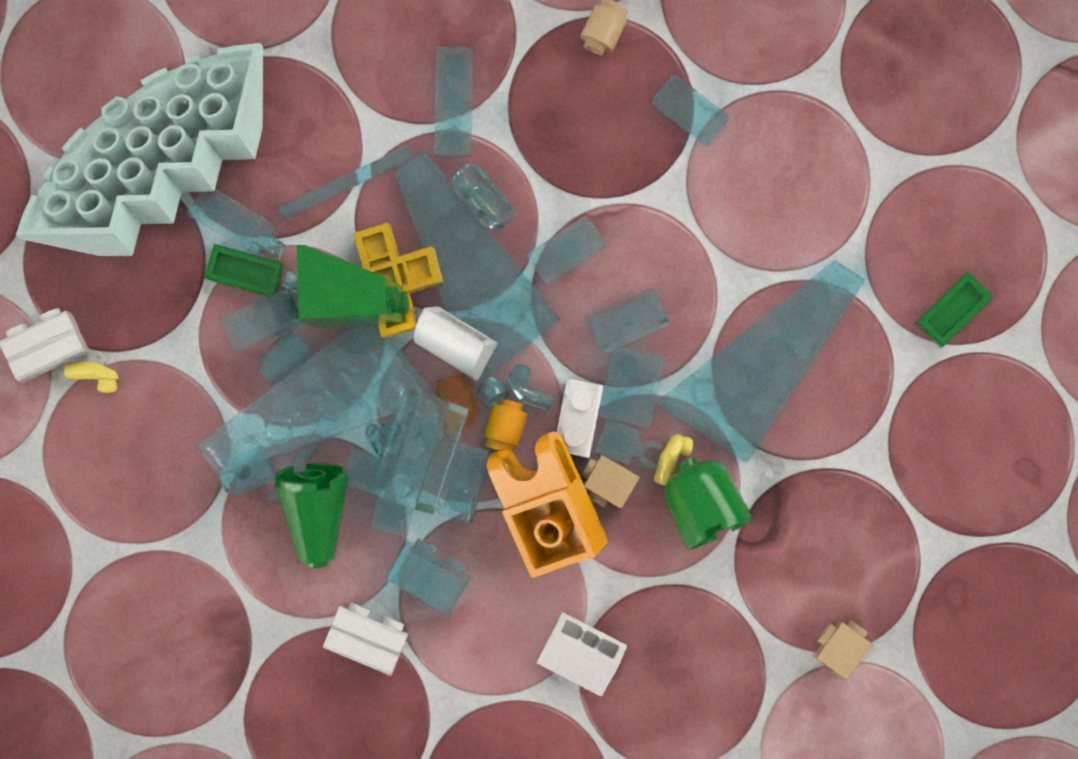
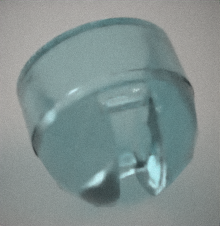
[477,377,510,409]

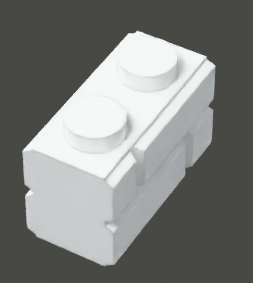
[0,308,89,383]
[557,379,603,459]
[322,602,409,676]

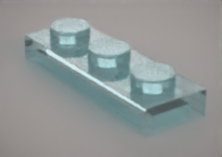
[435,47,473,157]

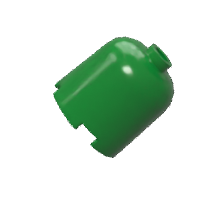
[664,457,753,550]

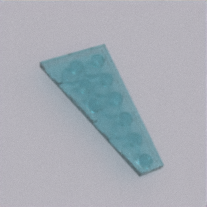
[395,151,560,388]
[655,260,865,463]
[196,325,438,476]

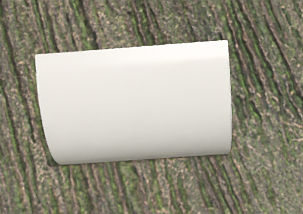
[414,306,497,381]
[536,612,627,697]

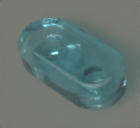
[452,164,514,230]

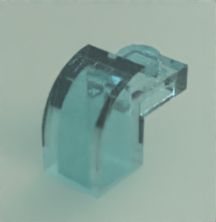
[219,291,305,352]

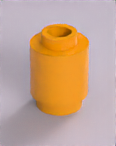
[484,398,528,452]

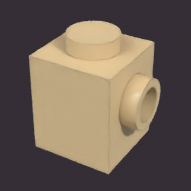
[580,455,640,509]
[813,620,872,680]

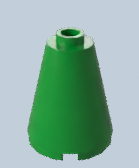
[274,463,349,568]

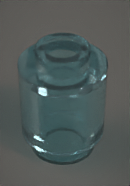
[257,331,311,385]

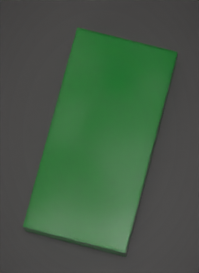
[204,244,285,299]
[915,271,993,348]

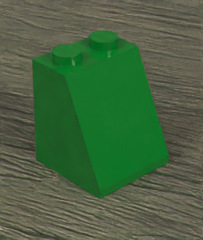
[297,245,409,328]

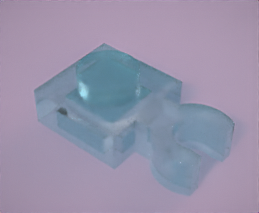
[594,418,663,468]

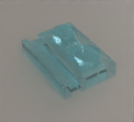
[598,345,665,428]

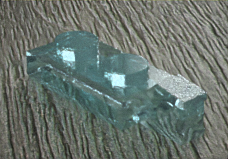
[186,189,287,258]

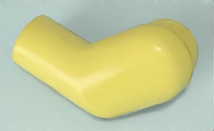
[64,361,119,393]
[653,434,693,485]

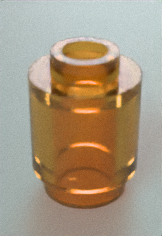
[435,374,479,429]

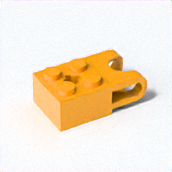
[486,431,609,578]

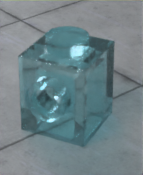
[218,446,276,497]

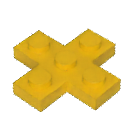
[353,223,444,339]

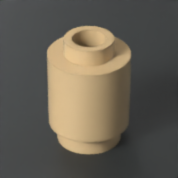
[580,0,628,56]

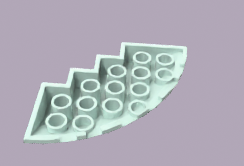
[16,43,263,256]

